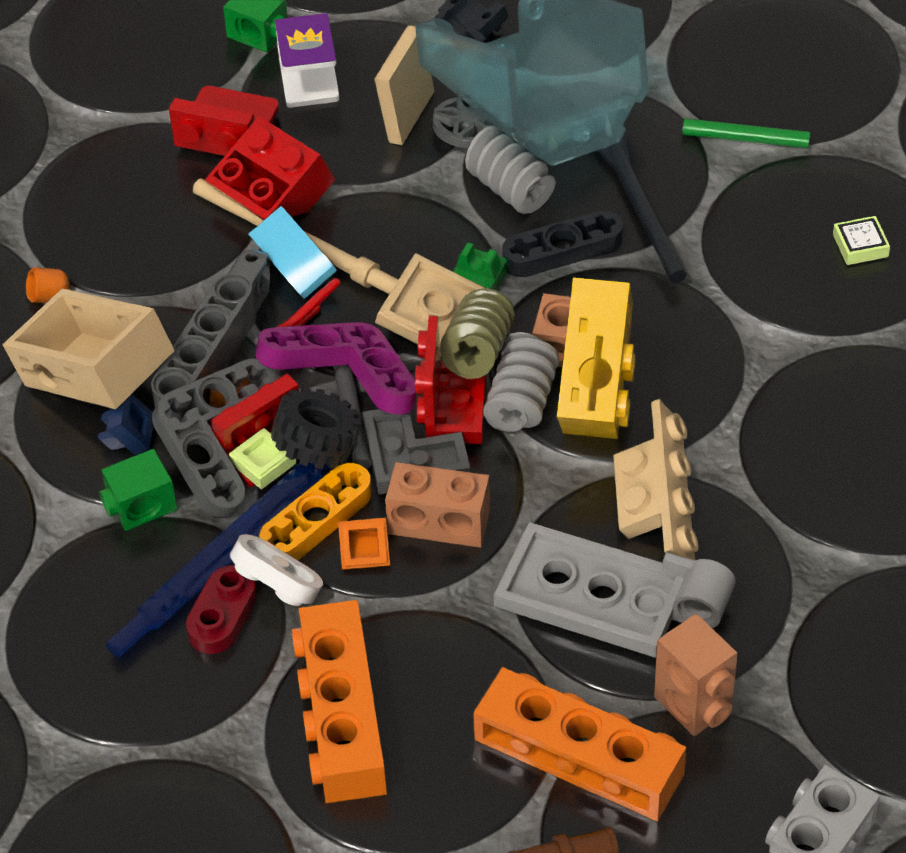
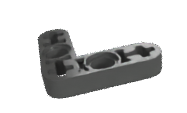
[152,358,276,518]

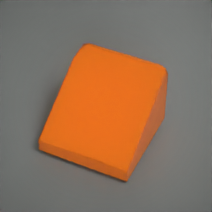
[338,518,390,570]

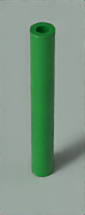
[683,118,810,148]

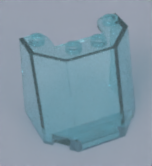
[415,0,649,166]

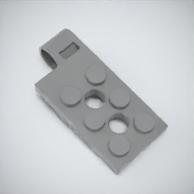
[494,522,736,658]

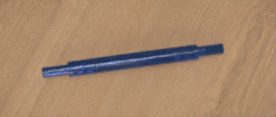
[106,463,329,658]

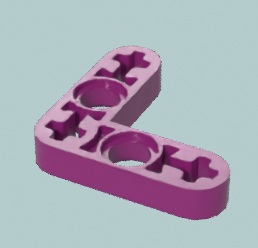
[255,322,417,415]

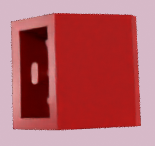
[205,116,336,221]

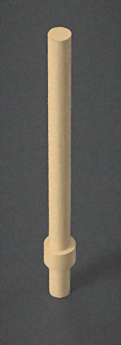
[193,178,399,294]

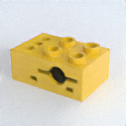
[557,278,635,439]

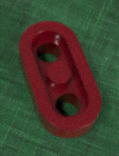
[186,565,257,654]

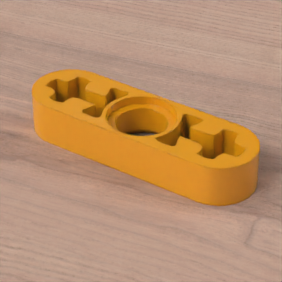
[259,463,372,560]

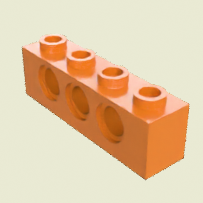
[292,600,387,803]
[474,667,686,822]

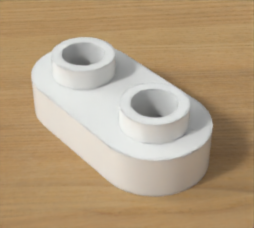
[230,534,323,606]

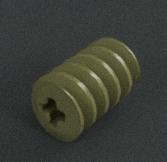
[440,288,515,379]

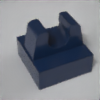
[98,394,153,455]

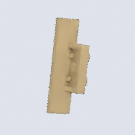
[613,399,699,561]

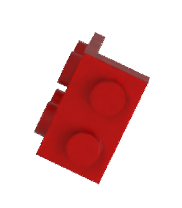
[169,86,279,156]
[415,315,487,444]

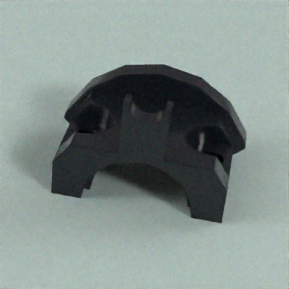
[432,0,509,53]

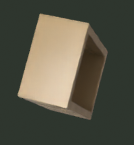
[3,289,175,409]

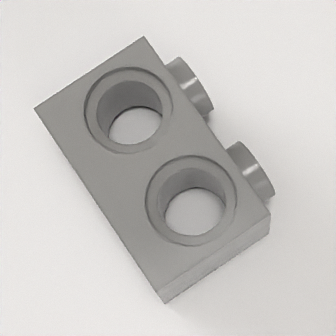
[765,765,880,853]

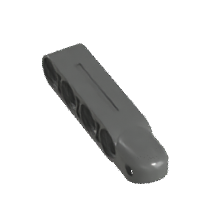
[151,249,270,422]

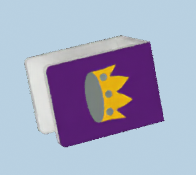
[275,13,339,108]

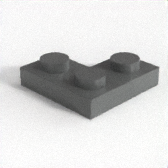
[362,409,471,495]

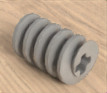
[465,125,556,214]
[483,332,560,432]

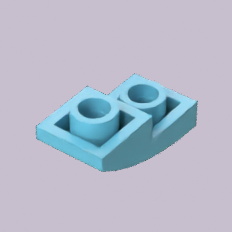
[249,206,337,299]

